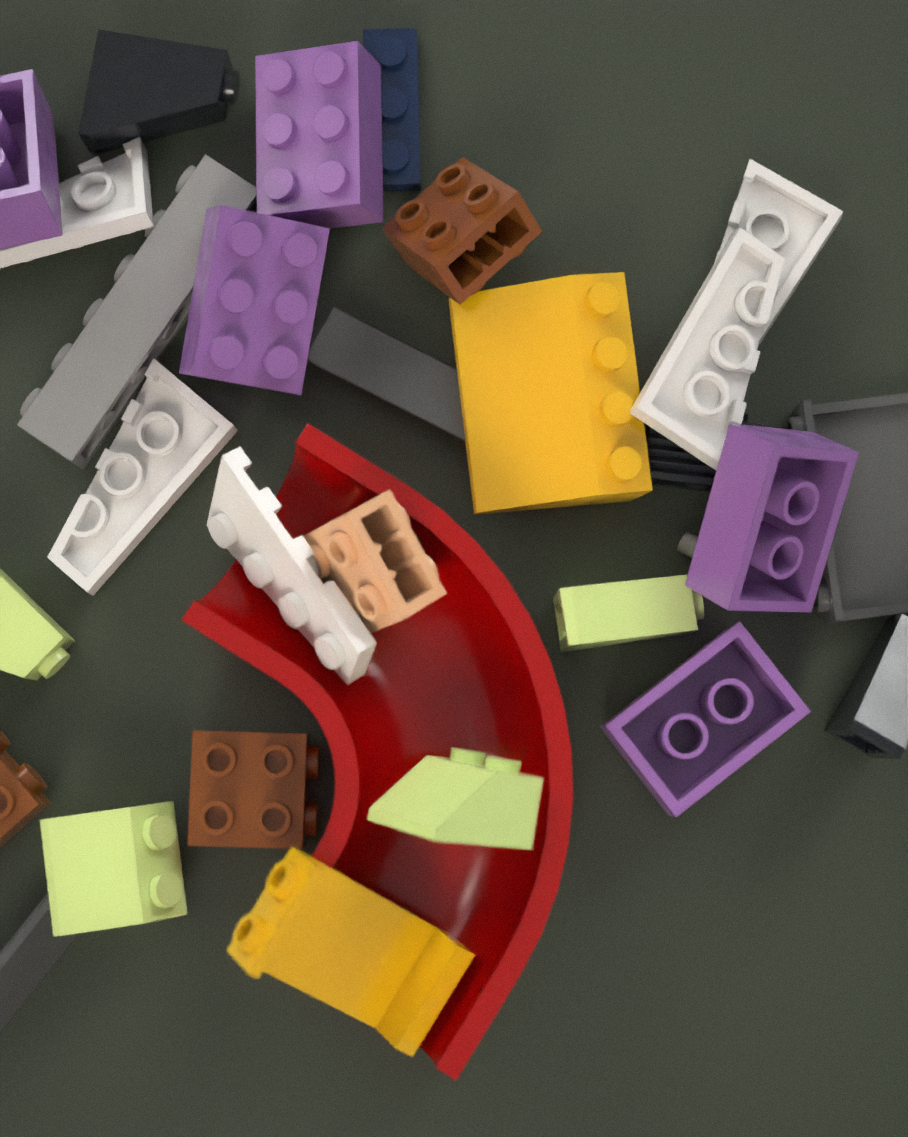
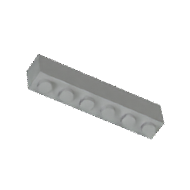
[17,154,257,470]

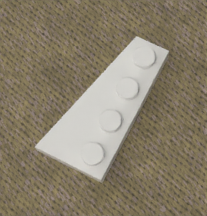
[0,137,154,268]
[714,159,843,346]
[629,228,785,471]
[47,358,238,596]
[206,447,377,685]

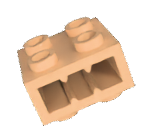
[303,490,447,633]

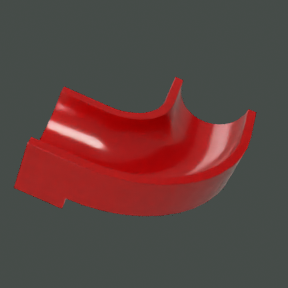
[181,423,573,1081]

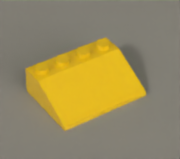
[448,272,653,515]

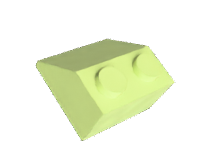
[367,747,543,850]
[40,801,187,936]

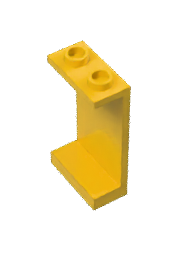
[226,846,475,1057]

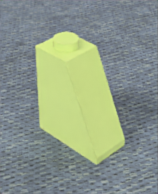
[0,568,75,680]
[553,574,704,652]

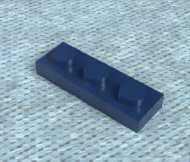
[363,28,421,191]

